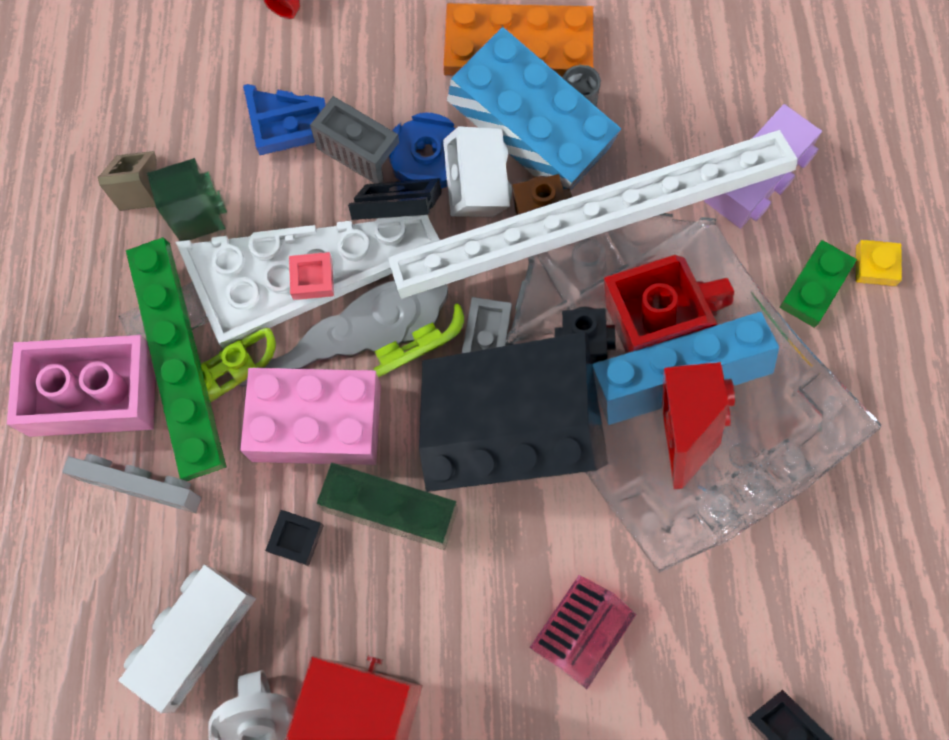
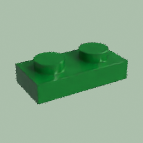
[779,239,857,328]

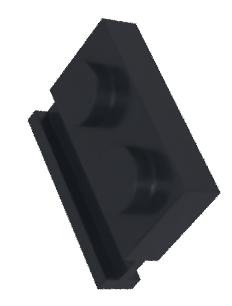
[348,178,442,220]

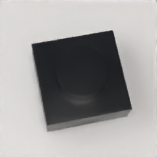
[265,510,324,567]

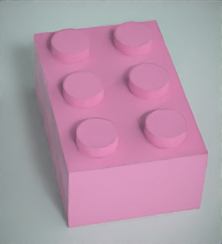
[7,335,156,437]
[240,368,381,465]

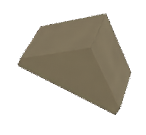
[98,151,158,211]

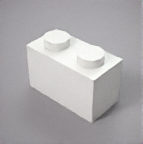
[443,127,512,217]

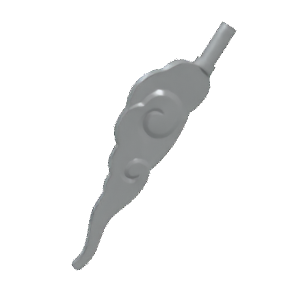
[239,280,448,387]

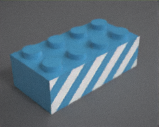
[447,27,622,190]

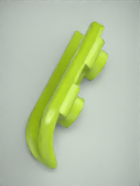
[373,303,464,378]
[201,328,276,403]

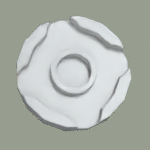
[208,670,297,740]

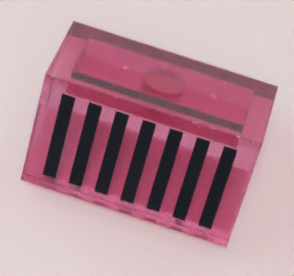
[529,575,637,689]

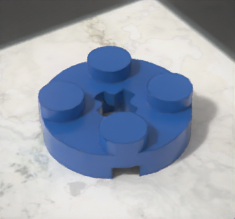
[389,113,455,188]

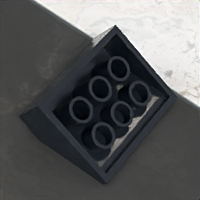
[419,332,609,492]

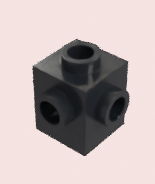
[554,307,616,364]

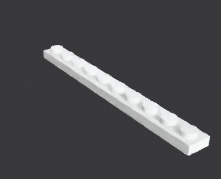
[388,130,798,299]

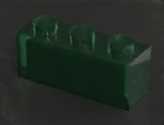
[316,462,458,550]

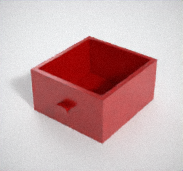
[285,656,423,740]

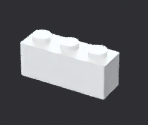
[118,565,256,713]

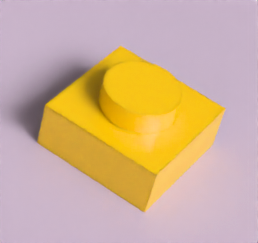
[856,240,902,286]

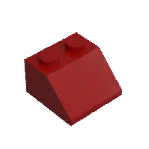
[661,362,735,490]

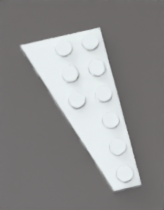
[176,215,440,349]

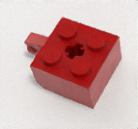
[604,255,735,354]

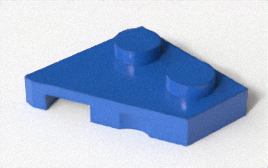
[243,84,326,155]

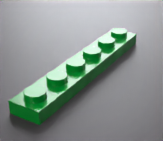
[125,237,227,481]

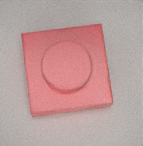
[289,252,334,300]

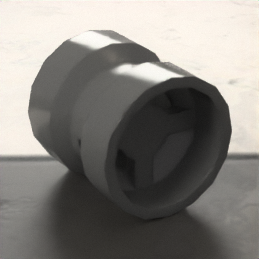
[563,65,601,107]

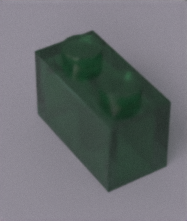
[147,158,228,241]

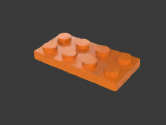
[443,3,593,78]

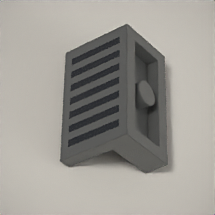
[310,96,399,183]

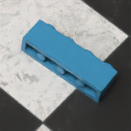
[592,312,779,425]

